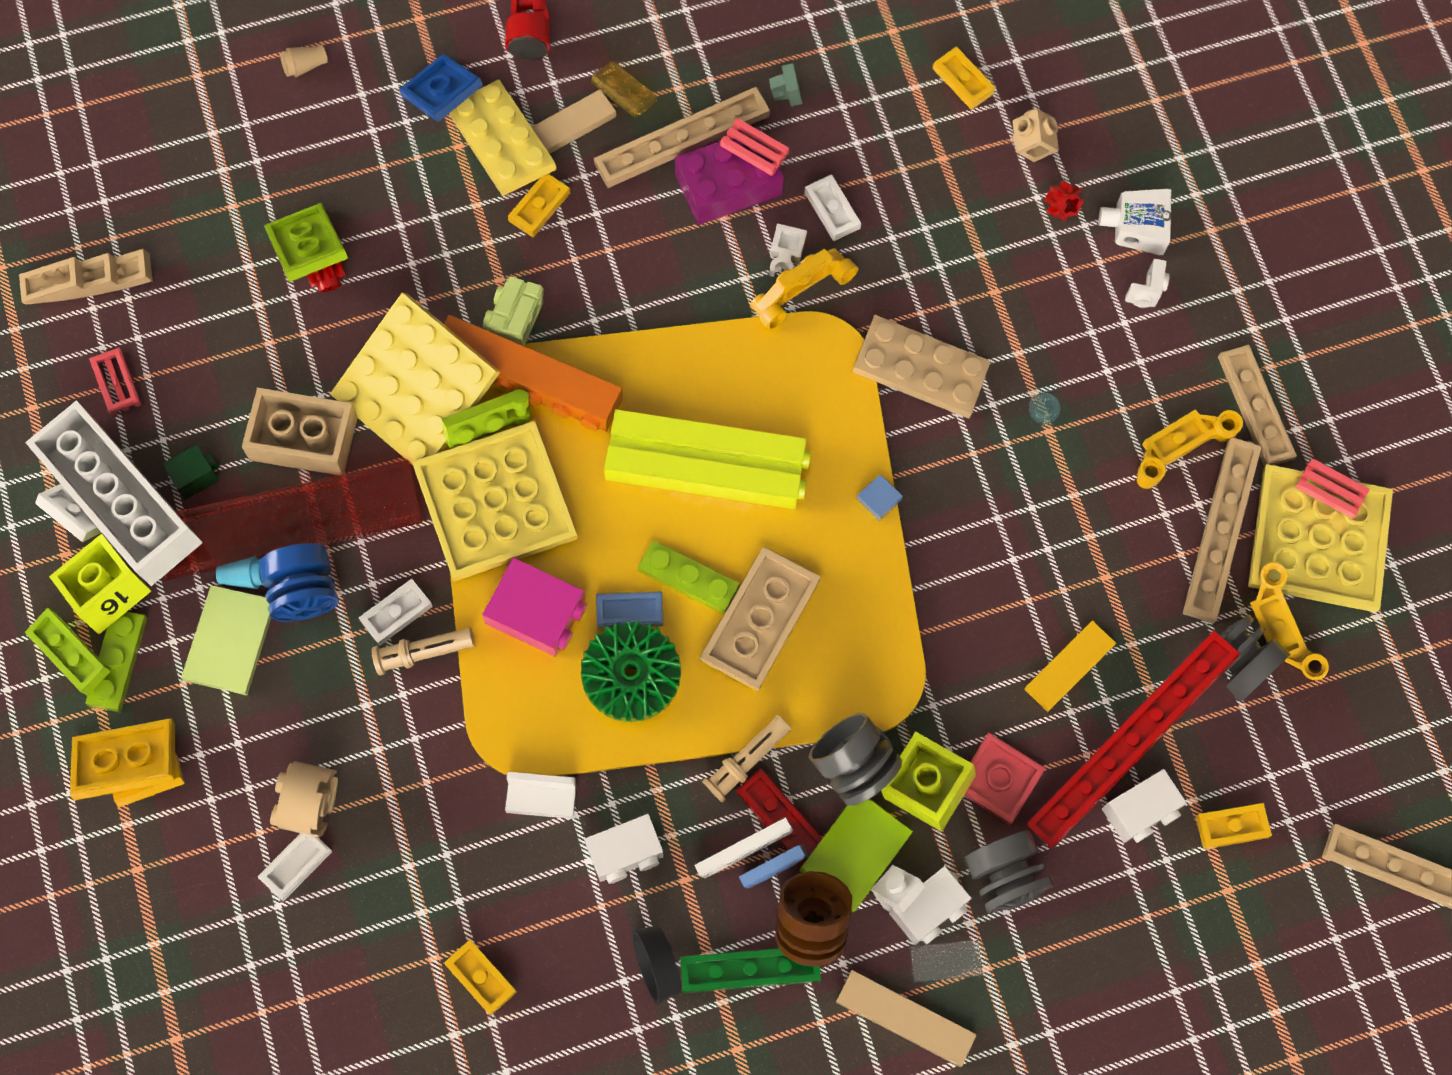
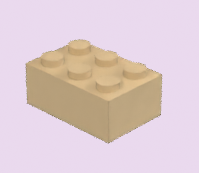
[242,387,357,476]

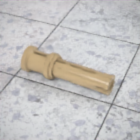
[372,627,475,676]
[702,715,792,803]

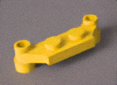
[750,248,858,331]
[1137,409,1243,489]
[1250,562,1329,680]

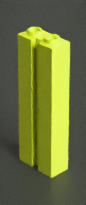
[604,409,811,509]

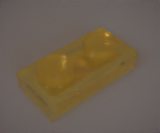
[591,61,657,118]

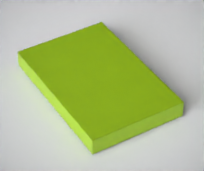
[264,203,348,282]
[799,799,913,912]

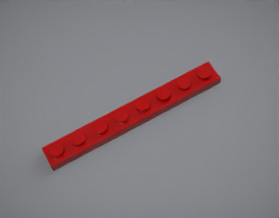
[1027,631,1240,849]

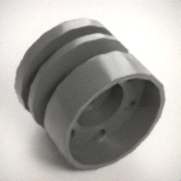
[1220,614,1291,702]
[809,713,902,805]
[964,830,1054,913]

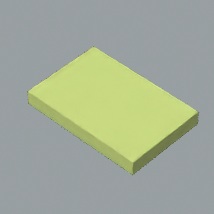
[181,585,271,695]

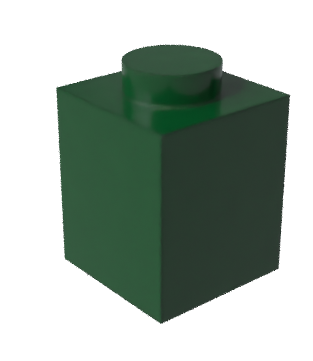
[162,444,219,500]

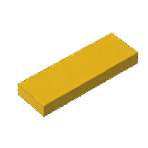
[1024,620,1116,712]

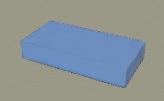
[596,592,663,629]
[739,845,809,888]

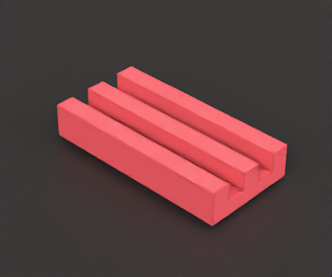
[720,118,789,176]
[89,347,142,416]
[1295,458,1370,519]

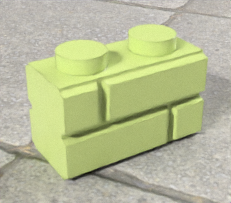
[483,276,544,346]

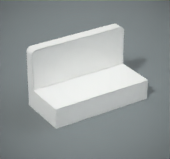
[505,772,577,819]

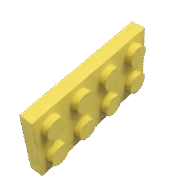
[449,80,557,196]

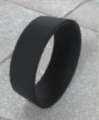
[632,925,681,1004]

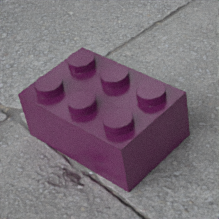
[675,127,784,226]

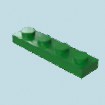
[680,949,821,993]

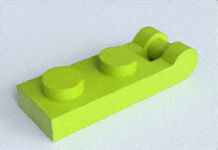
[441,390,532,449]

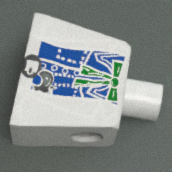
[1098,189,1171,255]

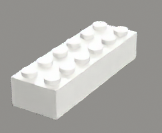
[25,400,203,586]

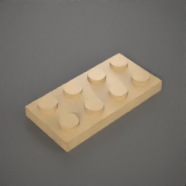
[852,315,991,419]
[700,547,821,691]

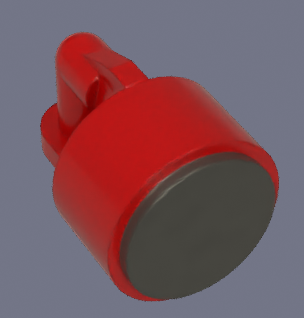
[505,0,551,60]

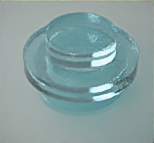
[1028,393,1061,424]

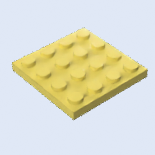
[330,293,500,465]
[412,421,578,582]
[1248,464,1393,613]

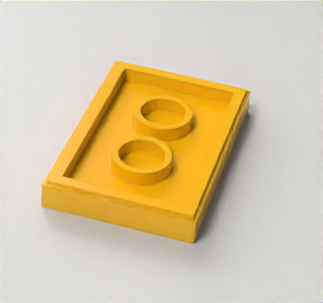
[70,718,175,800]

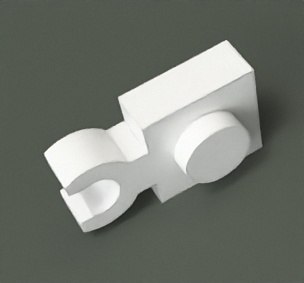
[770,224,807,277]

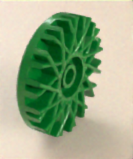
[580,621,681,722]

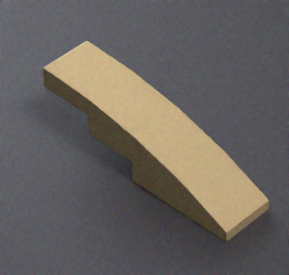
[19,249,152,305]

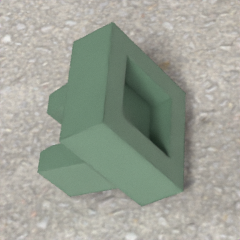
[769,63,803,107]

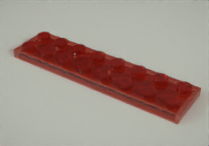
[163,460,423,581]

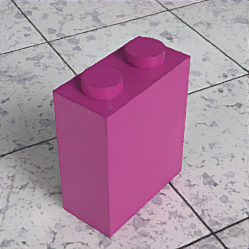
[482,558,588,657]

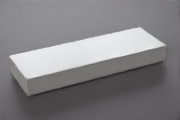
[694,818,794,878]

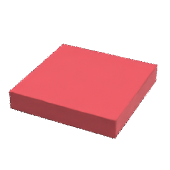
[964,733,1046,825]

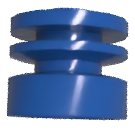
[258,543,339,622]

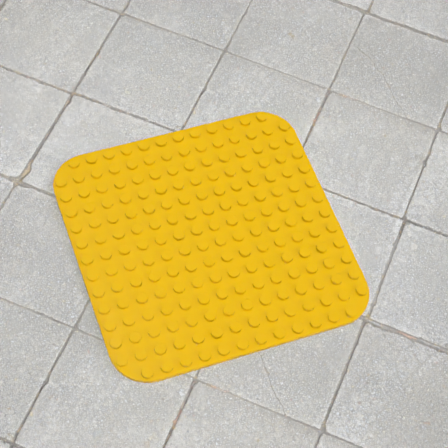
[442,311,926,776]

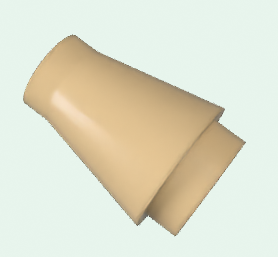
[280,45,328,78]

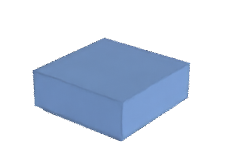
[857,475,903,521]

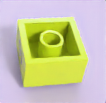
[49,534,151,634]
[881,731,976,832]

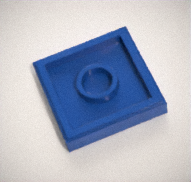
[399,53,483,122]

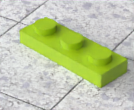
[638,540,740,615]
[25,608,111,696]
[85,612,148,713]

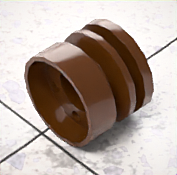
[775,871,852,966]

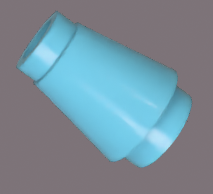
[216,556,263,589]

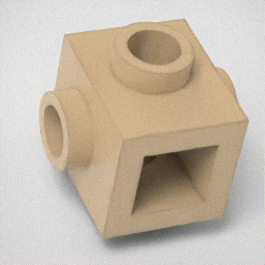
[1012,109,1059,162]

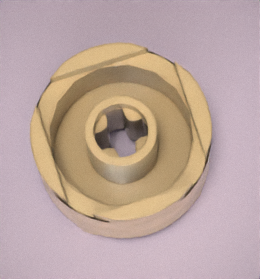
[270,761,338,837]

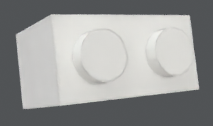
[1102,769,1187,843]
[584,814,663,884]
[889,866,971,945]

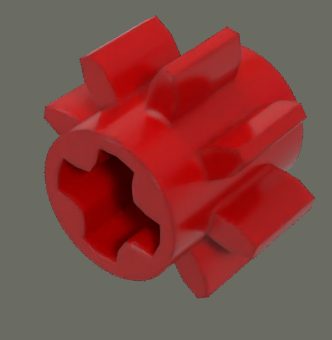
[1044,180,1084,221]
[307,262,346,293]

